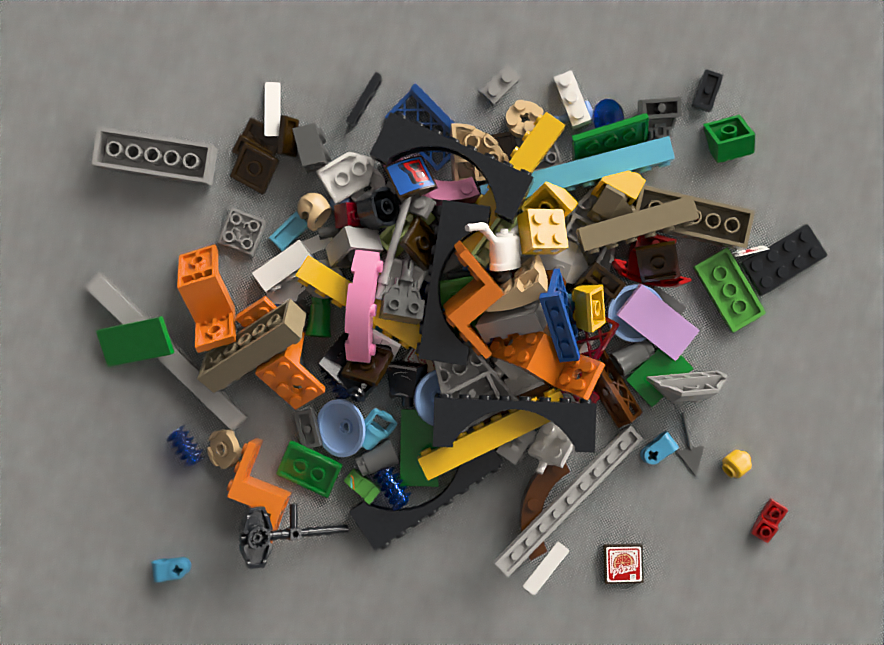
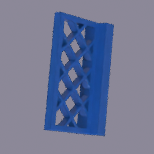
[385,83,455,171]
[539,268,580,362]

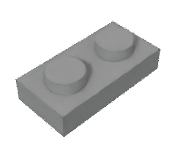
[480,64,521,106]

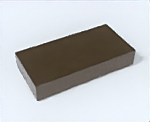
[277,115,299,158]

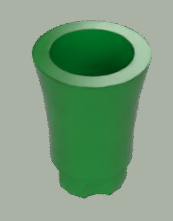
[305,297,332,338]

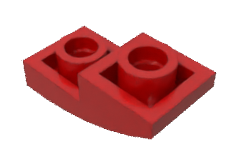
[751,498,789,544]

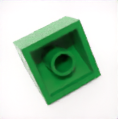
[703,114,756,163]

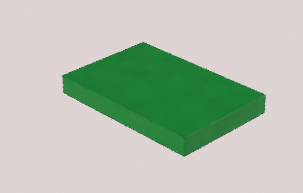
[625,348,694,407]
[276,440,343,498]

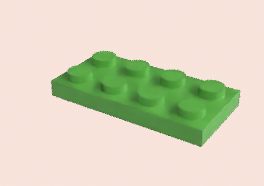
[693,247,766,333]

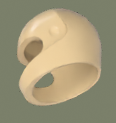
[297,192,332,231]

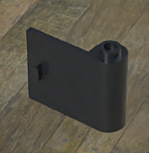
[317,331,387,402]

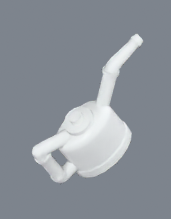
[465,222,525,271]

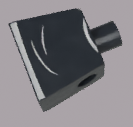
[387,360,428,407]

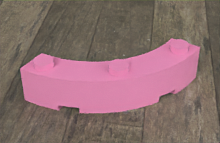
[382,158,480,206]
[345,250,383,363]

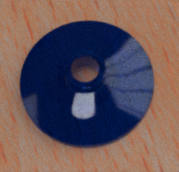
[592,98,624,129]

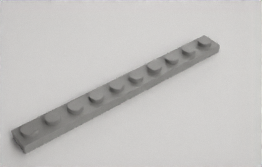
[493,425,643,578]

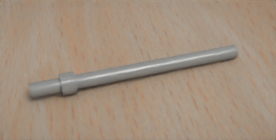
[375,197,412,300]

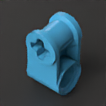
[640,431,679,465]
[151,557,192,582]

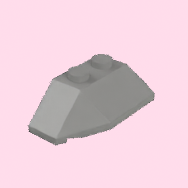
[521,240,588,284]
[647,370,727,404]

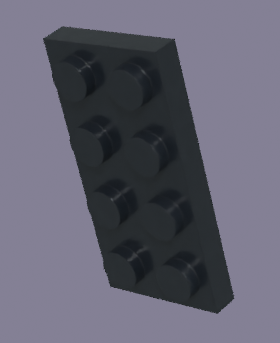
[741,223,828,296]

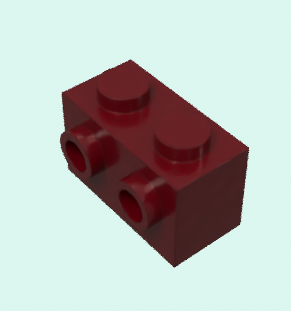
[334,202,369,229]

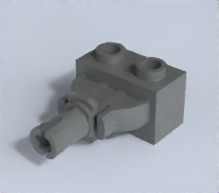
[637,97,682,140]
[379,260,425,325]

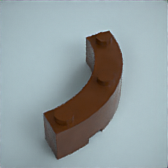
[519,462,571,561]

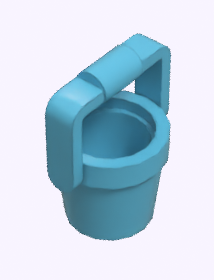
[362,408,397,451]

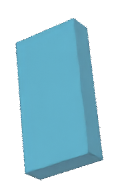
[269,212,308,252]

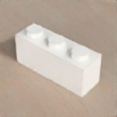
[252,240,313,293]

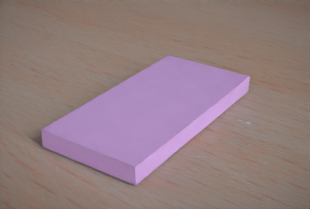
[616,284,700,361]

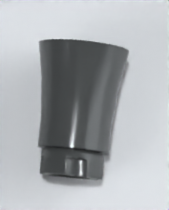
[610,339,655,377]
[355,440,400,476]

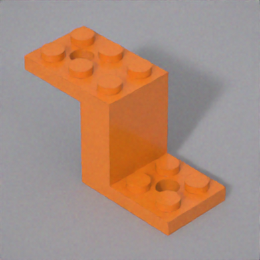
[443,240,504,359]
[177,244,236,353]
[235,296,326,410]
[489,331,605,401]
[227,438,292,543]

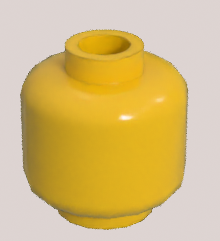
[722,449,752,478]

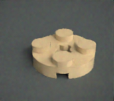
[506,100,543,138]
[207,429,242,469]

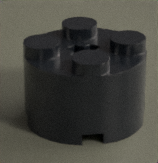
[356,187,402,230]

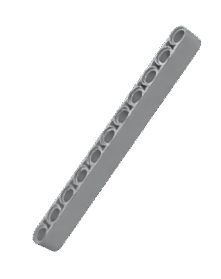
[85,272,248,431]

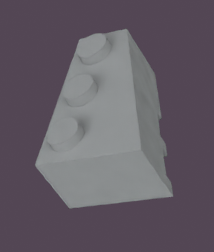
[475,299,547,342]

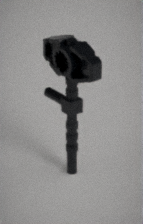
[238,503,349,569]

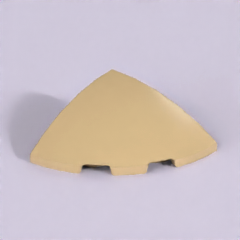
[450,123,509,181]
[486,255,549,312]

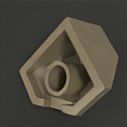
[587,184,636,223]

